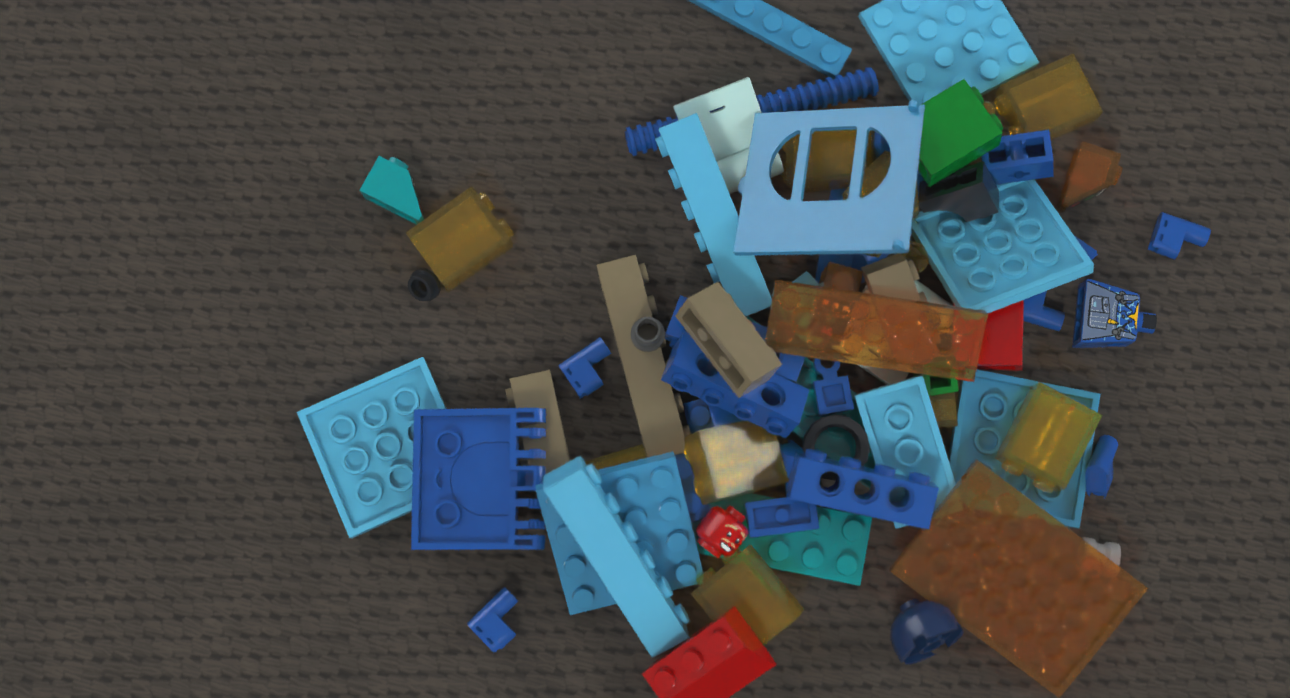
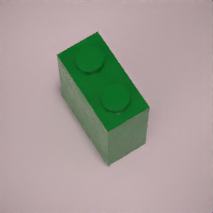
[918,79,1003,187]

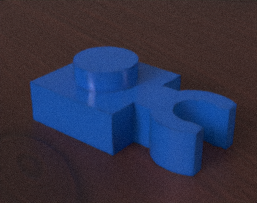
[812,353,854,417]

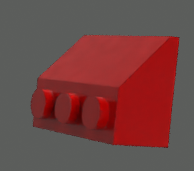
[642,605,777,698]

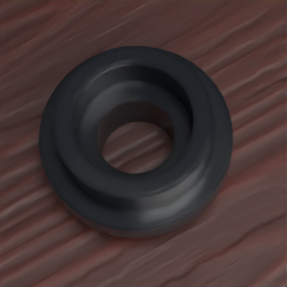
[408,268,441,301]

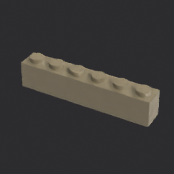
[596,255,693,458]

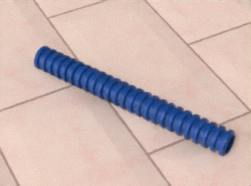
[625,67,879,157]

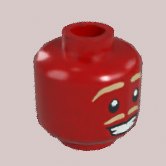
[696,505,748,559]

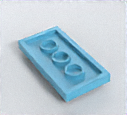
[854,374,964,529]

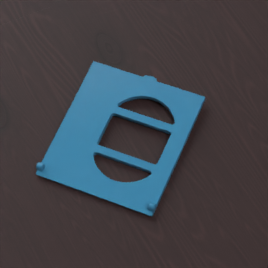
[733,100,925,256]

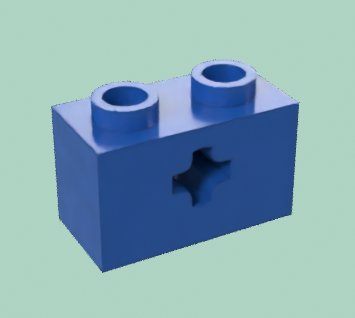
[982,130,1054,185]

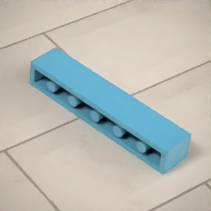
[655,113,774,317]
[543,455,690,658]

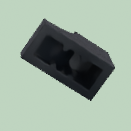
[918,161,999,222]

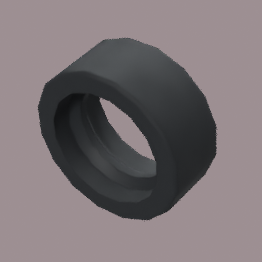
[802,415,870,481]

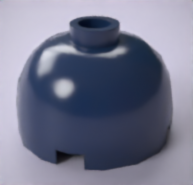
[890,599,964,665]

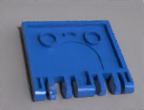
[411,408,546,550]

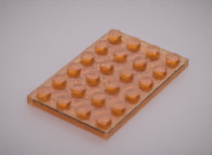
[890,459,1148,698]

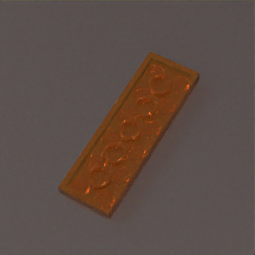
[765,280,988,382]

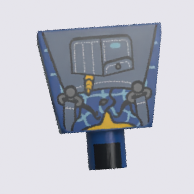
[1072,279,1157,348]

